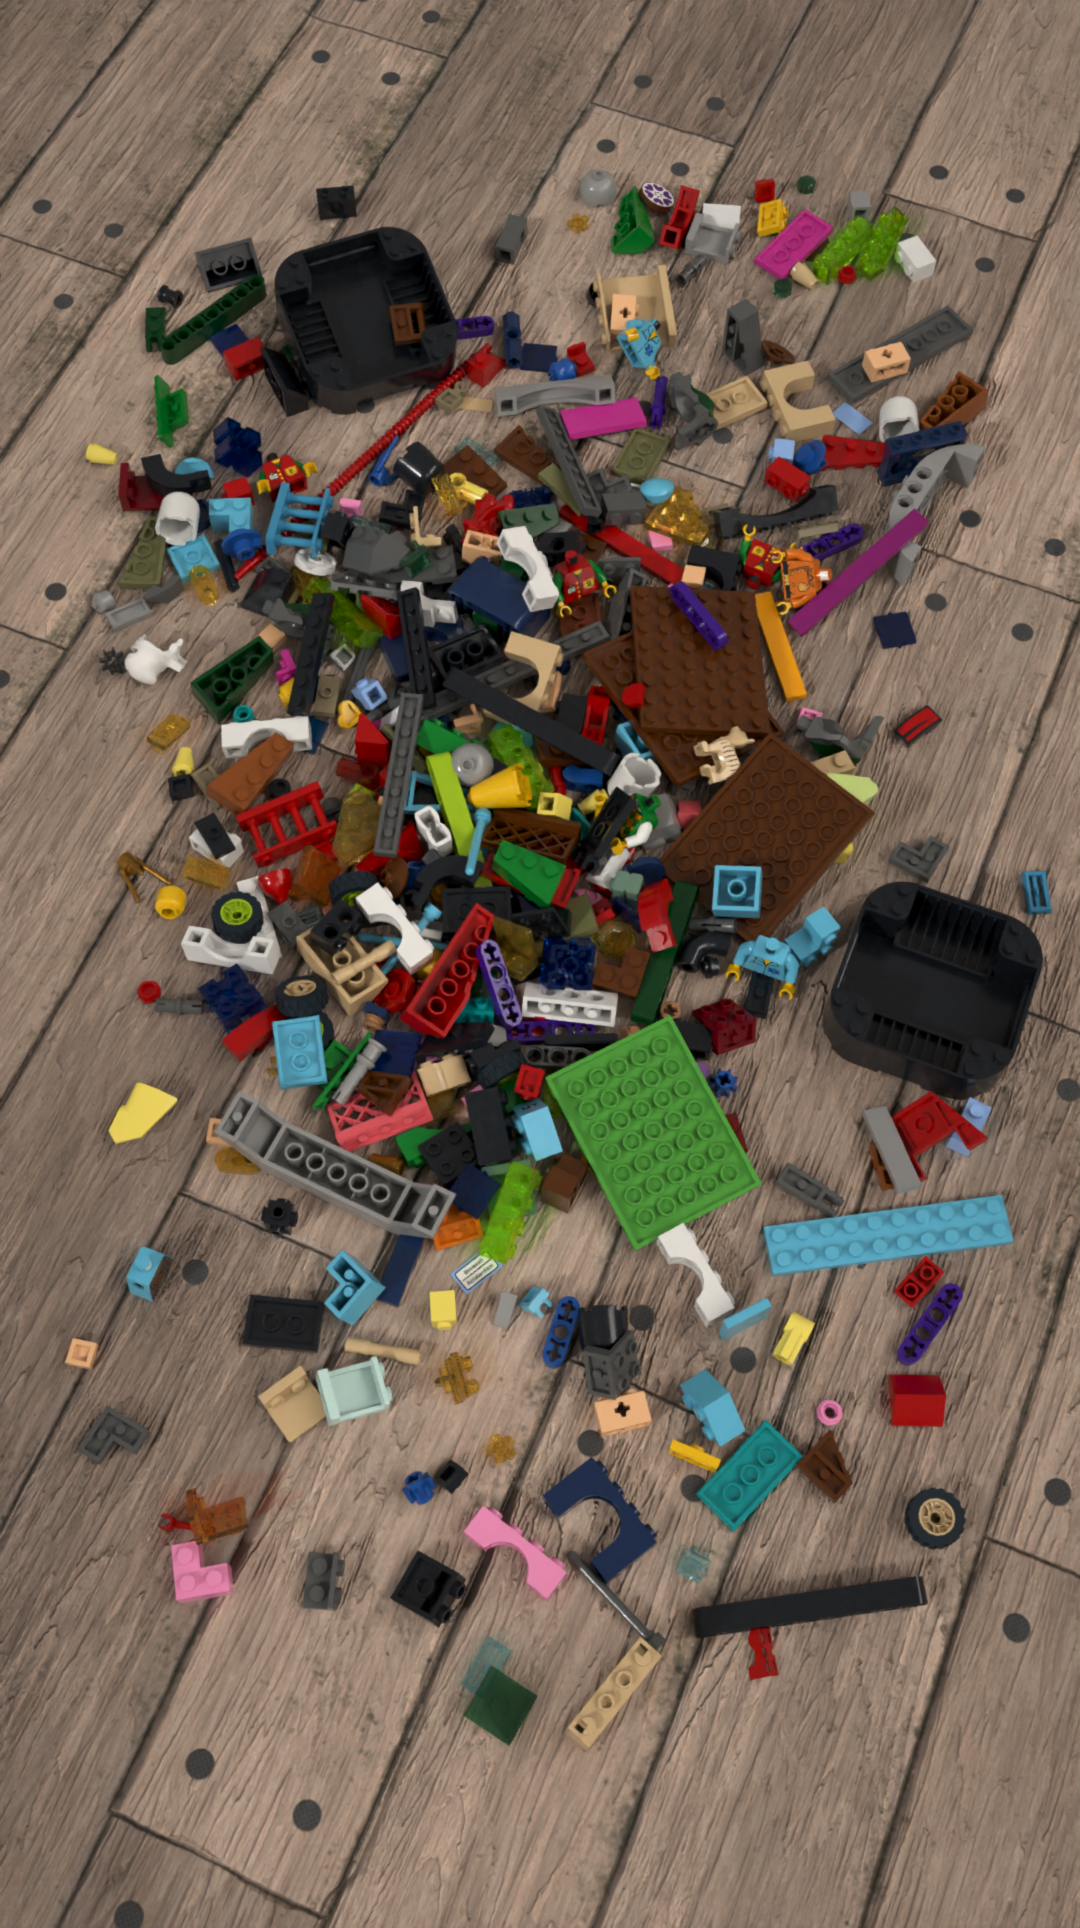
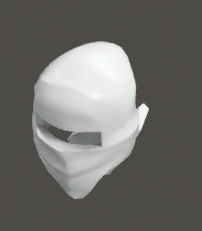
[124,634,187,685]

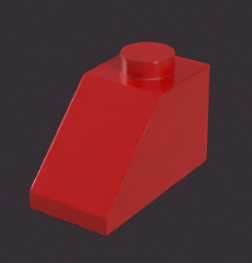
[467,350,506,388]

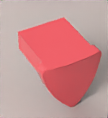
[677,801,702,830]

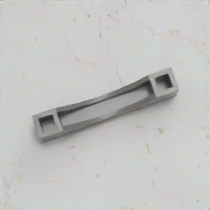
[494,375,615,416]

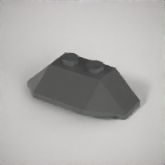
[343,525,412,576]
[605,568,650,640]

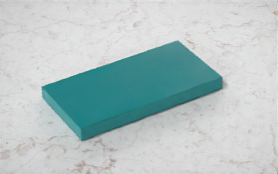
[696,1420,804,1532]

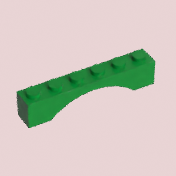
[395,1079,535,1169]

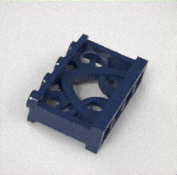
[877,421,968,487]

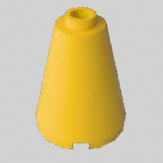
[468,763,532,808]

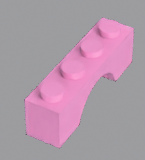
[464,1506,567,1601]

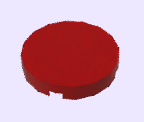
[375,969,415,1014]

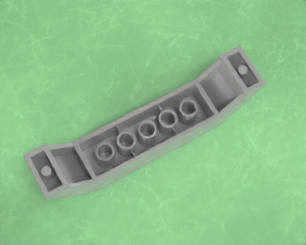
[214,1091,456,1239]

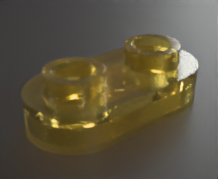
[189,565,219,606]
[214,1147,261,1175]

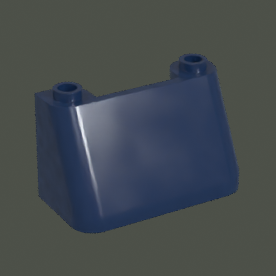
[447,556,545,636]

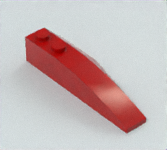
[399,903,495,1039]

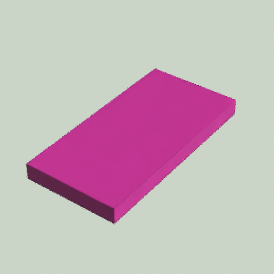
[754,209,834,282]
[560,397,647,440]

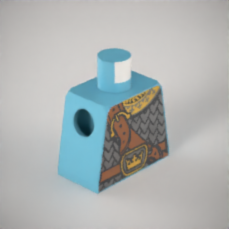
[126,1246,174,1302]

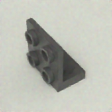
[597,557,641,587]
[583,1330,640,1400]

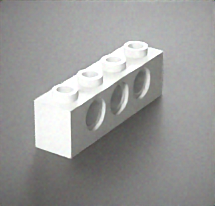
[522,982,618,1027]

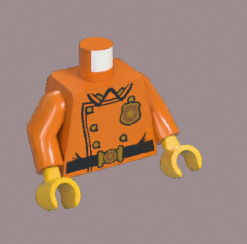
[770,548,832,614]

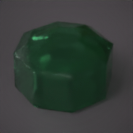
[797,175,816,194]
[773,279,792,298]

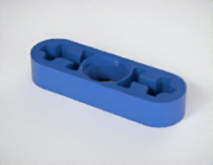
[543,1296,580,1369]

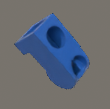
[563,765,603,793]

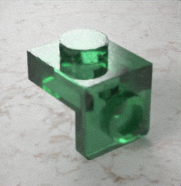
[400,540,432,578]

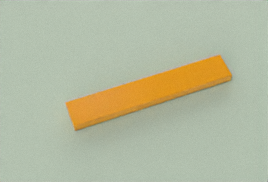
[755,591,807,702]

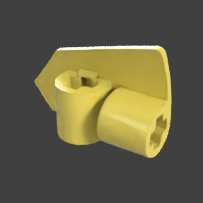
[108,1083,178,1144]

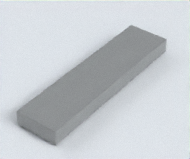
[863,1105,921,1194]

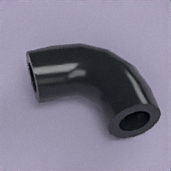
[676,931,732,973]

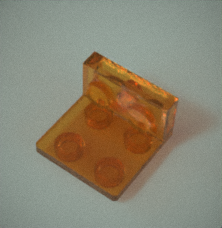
[185,1488,248,1545]

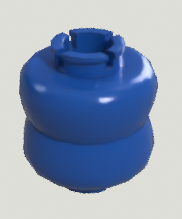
[547,358,578,381]

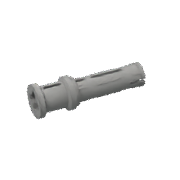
[331,1038,387,1106]

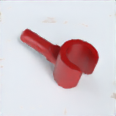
[158,1514,198,1532]

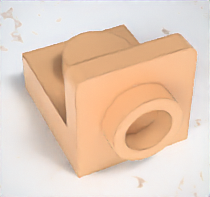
[453,704,484,736]

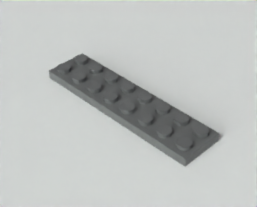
[827,305,973,404]

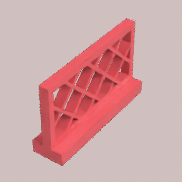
[326,1071,434,1152]

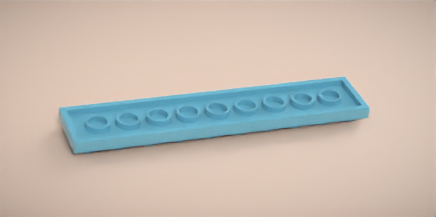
[763,1195,1013,1277]

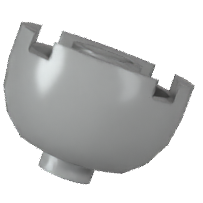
[580,169,617,208]
[451,743,494,787]

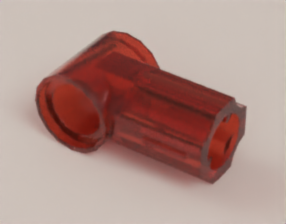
[335,757,380,791]

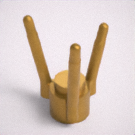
[117,852,172,903]

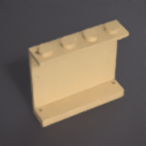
[593,265,677,352]

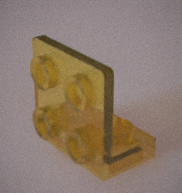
[488,916,539,981]

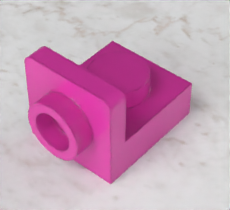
[276,648,297,686]

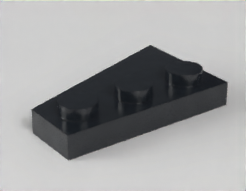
[414,1022,495,1063]

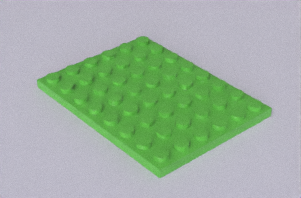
[544,1015,762,1251]

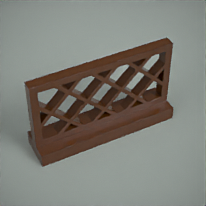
[480,808,582,865]

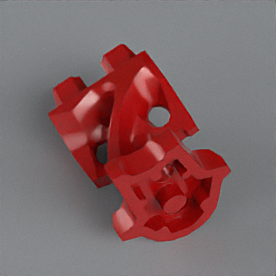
[461,494,515,545]

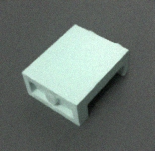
[315,1356,392,1426]

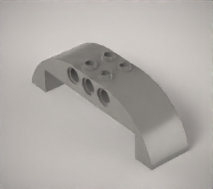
[883,444,985,586]

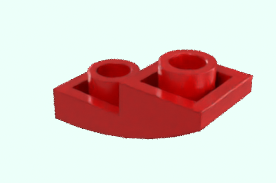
[893,1256,945,1308]

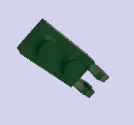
[145,307,166,352]

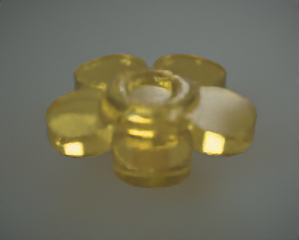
[567,213,588,233]
[486,1434,516,1464]

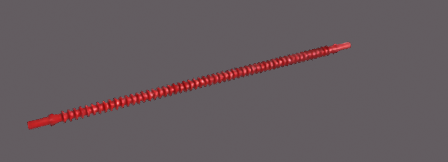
[233,343,492,582]

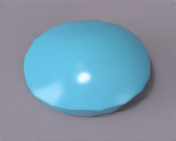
[640,478,674,504]

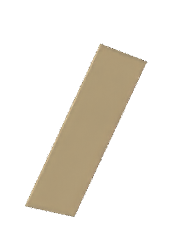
[457,397,493,412]

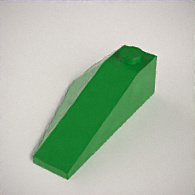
[611,186,655,254]

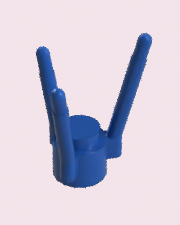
[368,436,399,487]

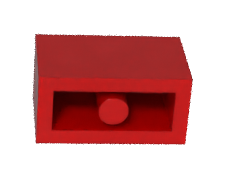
[223,336,265,381]

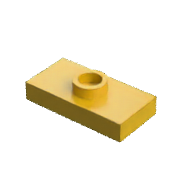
[668,1439,721,1473]

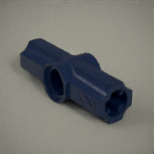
[503,311,523,368]

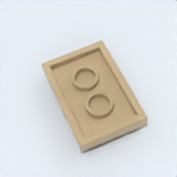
[706,376,768,430]

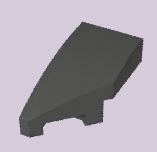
[143,574,184,603]

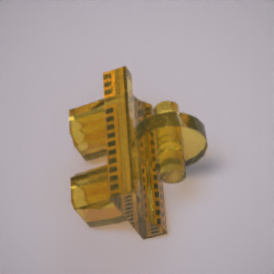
[434,1352,479,1405]

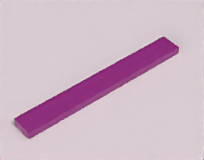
[788,508,929,637]

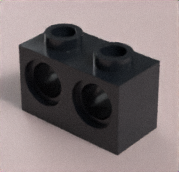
[321,511,356,550]
[311,899,363,957]

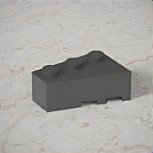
[722,299,764,376]

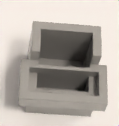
[642,793,683,851]

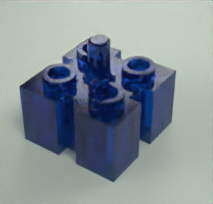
[213,417,262,478]
[539,937,596,990]
[198,963,266,1033]

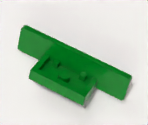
[154,375,189,448]
[311,1032,372,1112]

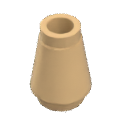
[790,262,819,290]

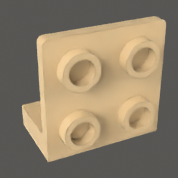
[410,506,442,554]
[258,1365,326,1443]

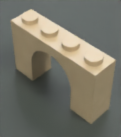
[760,361,836,442]
[483,631,564,727]

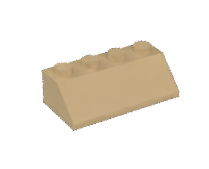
[296,927,388,1016]

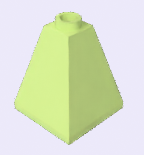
[826,773,878,805]

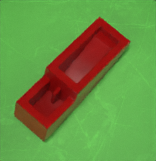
[222,1004,287,1062]

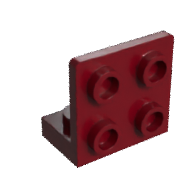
[118,463,164,511]
[692,999,757,1055]

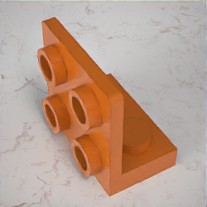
[433,1186,483,1251]

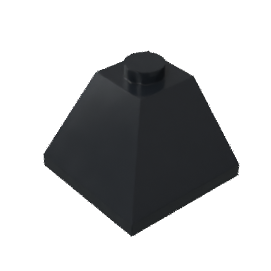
[240,567,296,617]

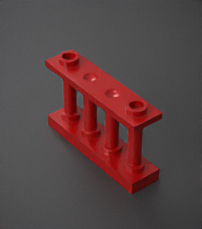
[235,781,341,868]

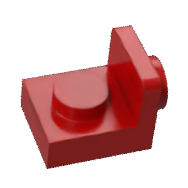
[567,342,595,378]
[592,898,617,927]
[514,1063,546,1101]

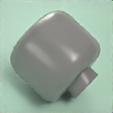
[92,590,115,613]

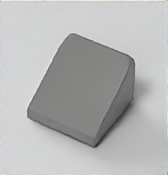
[326,642,357,672]

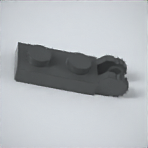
[775,1162,844,1218]

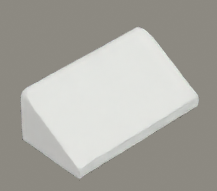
[702,203,741,230]
[586,846,630,889]

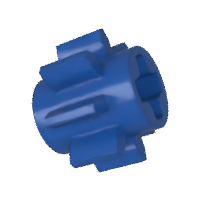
[709,1068,738,1099]
[402,1471,436,1505]

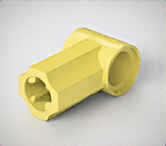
[448,473,488,505]
[773,1311,815,1365]

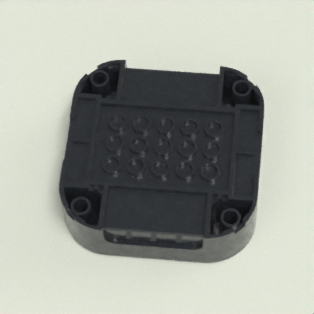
[275,227,458,415]
[822,881,1043,1100]

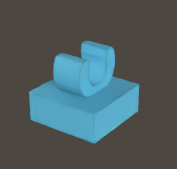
[518,1286,552,1317]

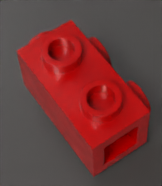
[764,456,811,503]

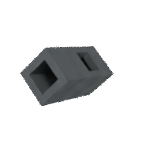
[496,214,527,265]

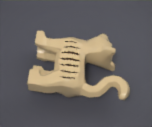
[693,726,755,785]

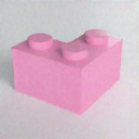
[171,1541,234,1604]

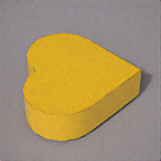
[337,700,362,729]

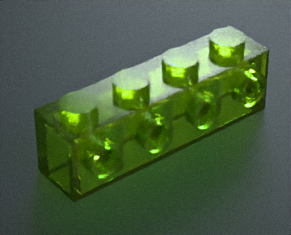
[857,206,909,281]
[813,215,873,285]
[303,578,383,648]
[488,724,555,812]
[477,1159,542,1264]

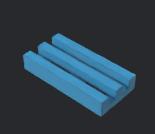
[1021,871,1052,915]

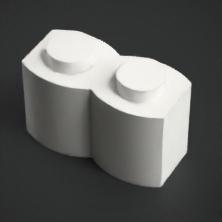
[415,806,453,857]

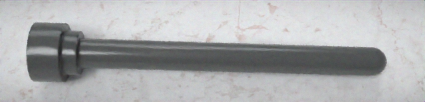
[567,1551,666,1650]

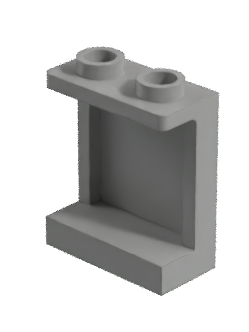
[684,212,742,264]

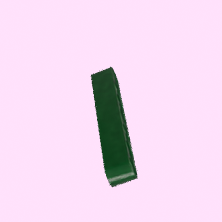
[159,274,267,365]
[631,880,700,1026]

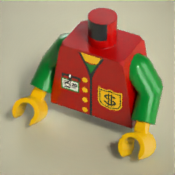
[257,453,318,502]
[738,524,803,590]
[552,550,617,618]

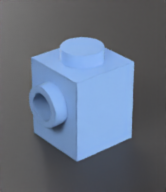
[768,438,795,464]
[351,678,388,710]

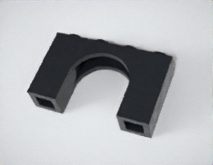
[687,545,742,591]

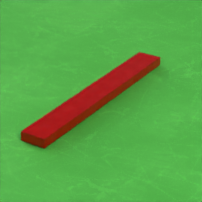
[558,504,697,589]

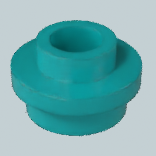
[233,705,255,723]

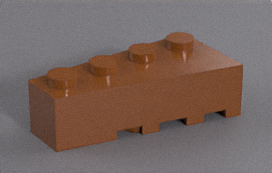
[919,371,989,449]
[206,732,294,815]

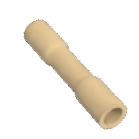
[330,940,397,986]
[345,1336,422,1365]

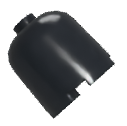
[393,441,445,494]
[577,1305,628,1352]

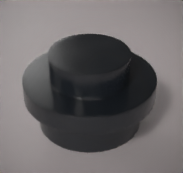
[700,956,719,979]

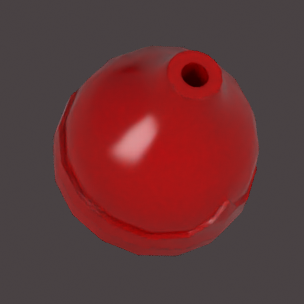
[257,868,292,905]

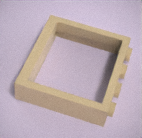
[566,1637,662,1751]

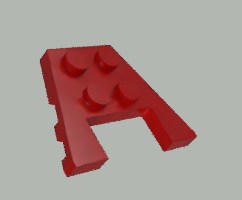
[891,1091,988,1182]

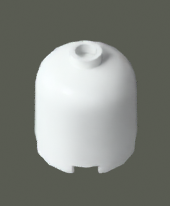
[879,396,919,443]
[155,492,200,546]
[607,753,661,797]

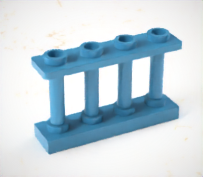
[265,482,334,558]

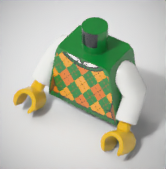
[594,793,662,855]

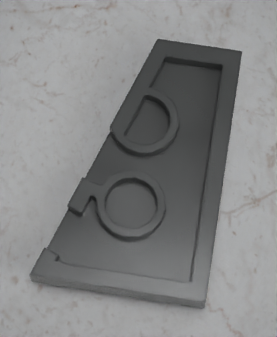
[330,575,401,599]

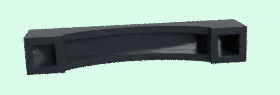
[713,484,839,539]

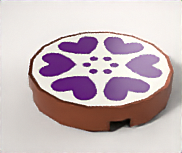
[639,182,675,213]

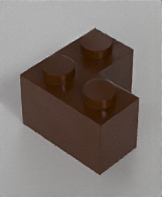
[592,946,651,1001]
[539,1153,589,1214]

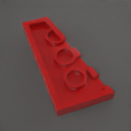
[480,854,582,910]

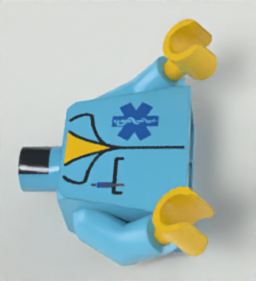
[616,318,661,381]
[726,935,799,1000]

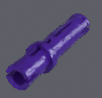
[650,376,668,429]

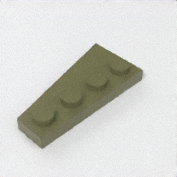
[118,516,167,589]

